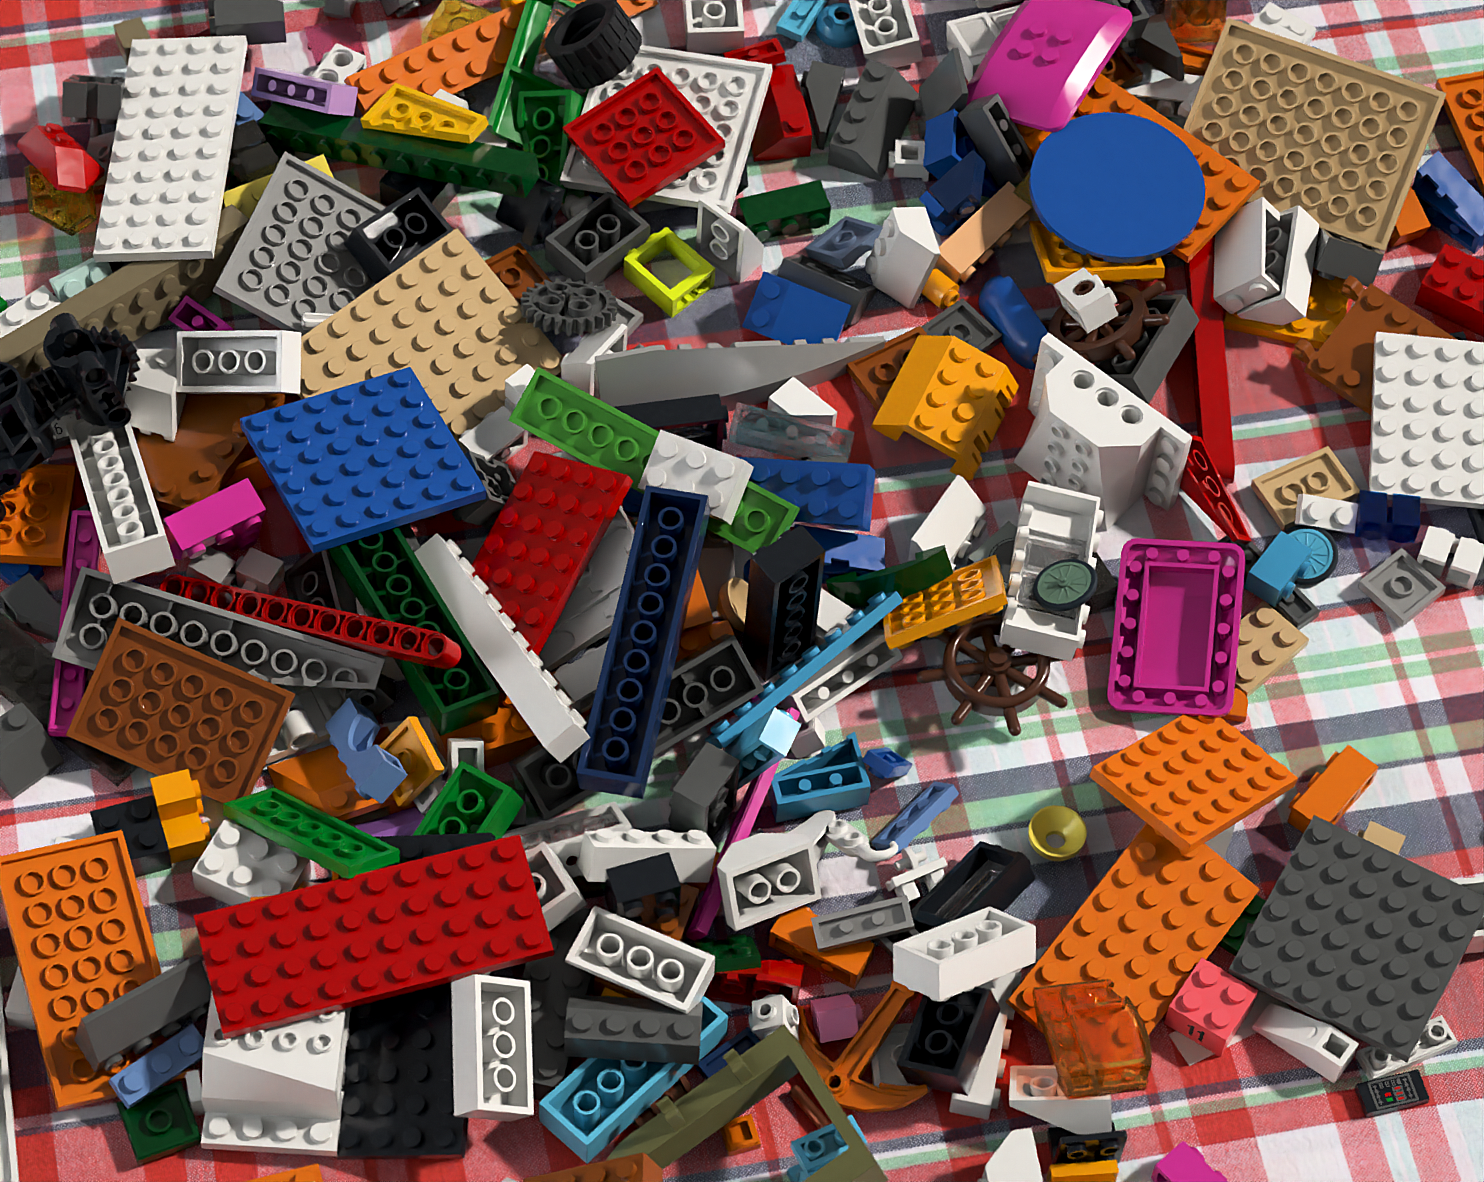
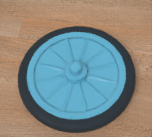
[1284,525,1338,585]

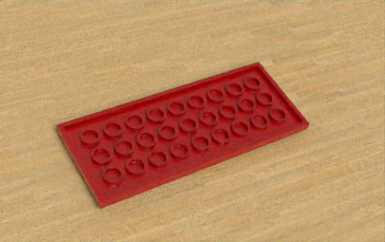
[194,834,554,1040]

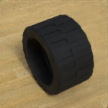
[545,0,642,89]

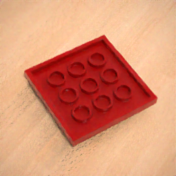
[562,67,726,209]

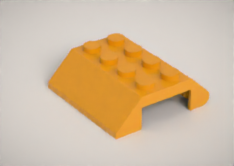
[871,335,1019,480]

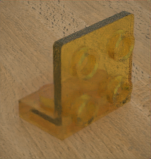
[24,165,97,236]

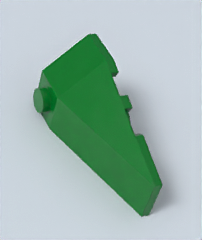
[517,90,586,204]

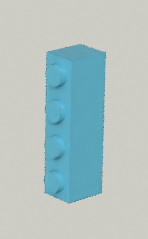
[722,708,801,790]

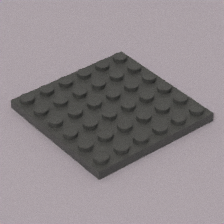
[1228,815,1484,1062]

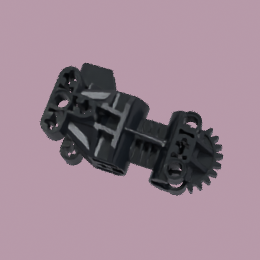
[0,313,140,522]

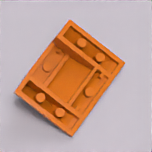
[267,726,418,821]

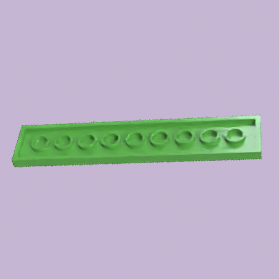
[508,367,800,554]

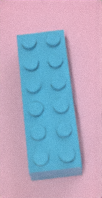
[539,995,728,1164]

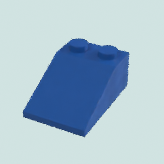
[923,109,1002,199]
[742,271,852,345]

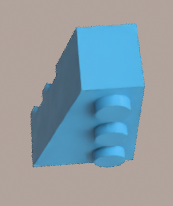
[768,732,871,823]

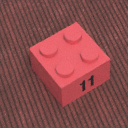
[1164,958,1259,1057]

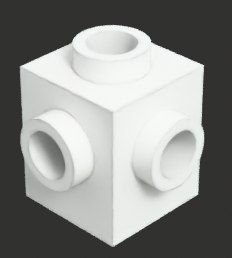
[749,994,799,1041]

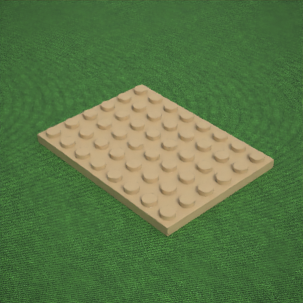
[1183,18,1446,254]
[297,228,563,443]

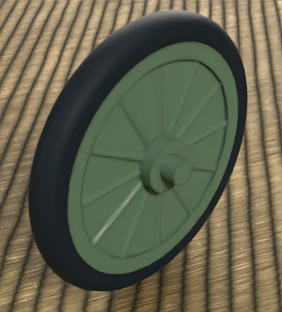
[1033,559,1098,611]

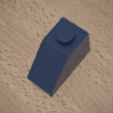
[929,150,986,221]

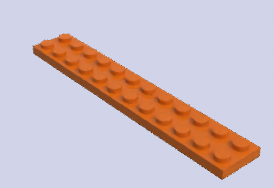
[344,0,659,116]

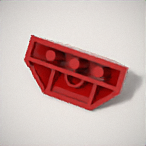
[17,123,105,194]

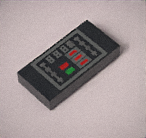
[1354,1069,1430,1118]

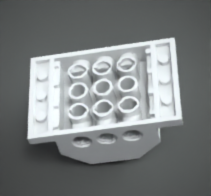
[1013,332,1192,531]
[201,991,352,1157]

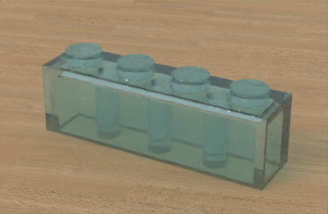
[729,402,855,463]

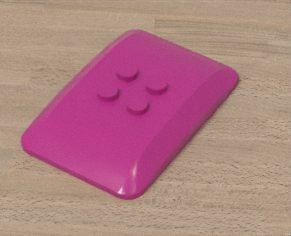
[966,0,1133,132]
[1107,538,1245,718]

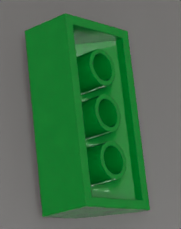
[413,760,525,840]

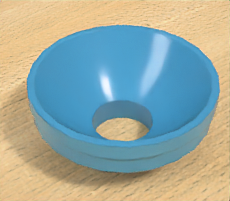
[815,3,860,48]

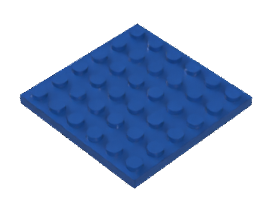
[240,367,486,554]

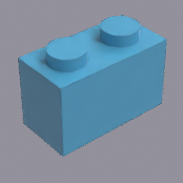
[1244,531,1312,607]

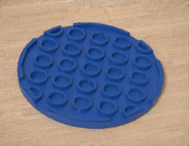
[1029,112,1205,263]

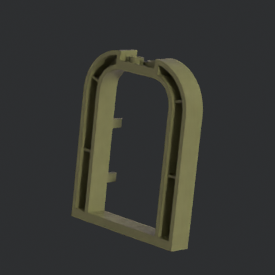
[606,1024,889,1182]

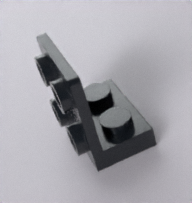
[1047,1121,1128,1164]

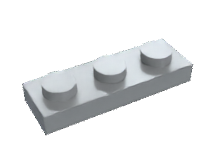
[811,895,915,952]

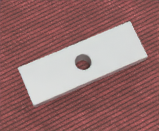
[1355,1015,1458,1080]

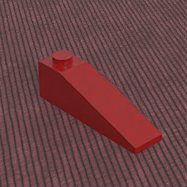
[751,64,812,162]
[1180,435,1252,545]
[704,959,804,1008]

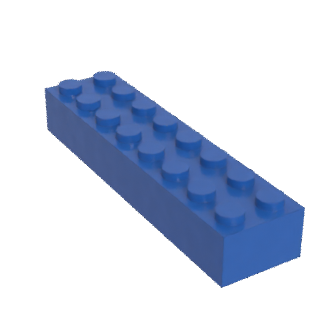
[623,457,876,532]

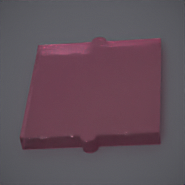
[304,16,365,66]

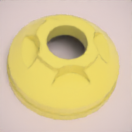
[1028,805,1087,861]

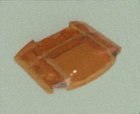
[1032,979,1152,1100]

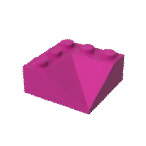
[163,478,266,560]

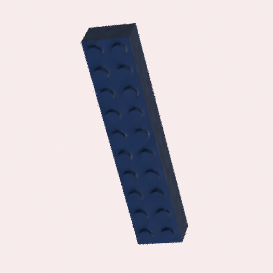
[576,485,710,799]

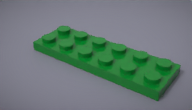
[223,787,400,879]

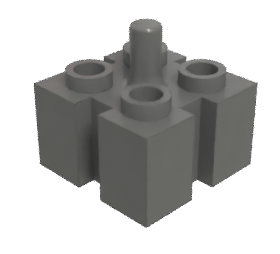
[62,74,125,138]
[452,451,516,529]

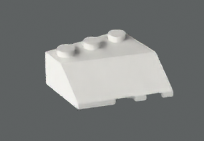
[125,349,187,442]

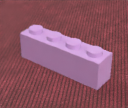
[251,67,358,116]

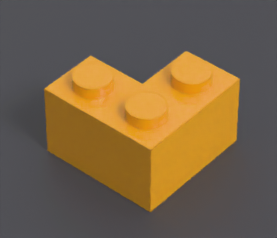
[150,769,212,864]

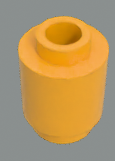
[921,269,960,309]

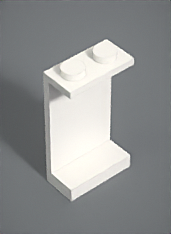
[1213,197,1280,314]

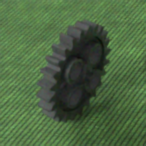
[520,278,618,336]

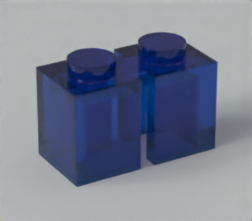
[1354,490,1420,543]

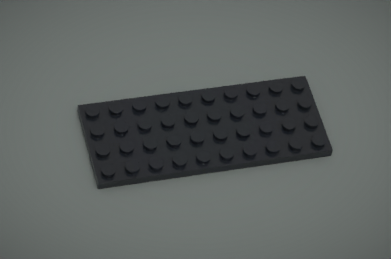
[333,833,495,1160]

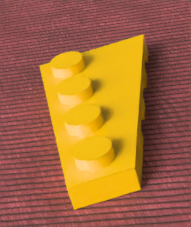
[360,82,489,144]

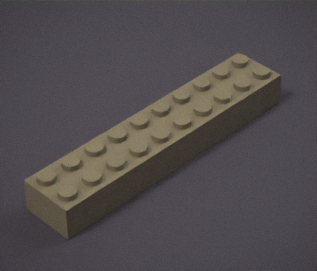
[0,204,249,379]

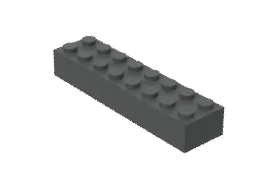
[508,634,765,821]

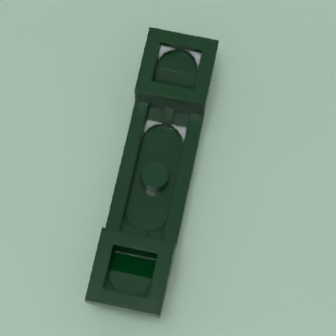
[826,545,953,608]

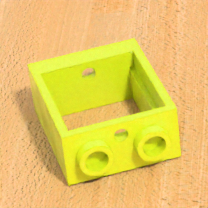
[623,226,716,318]

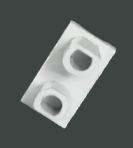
[885,847,948,902]

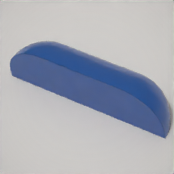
[978,274,1048,370]

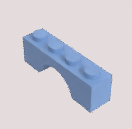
[325,697,407,804]

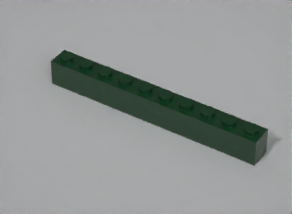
[259,101,540,199]

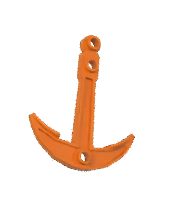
[797,980,929,1113]

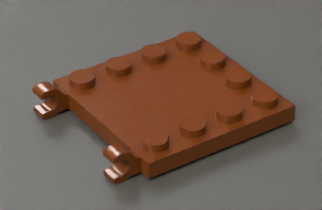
[1292,275,1458,415]

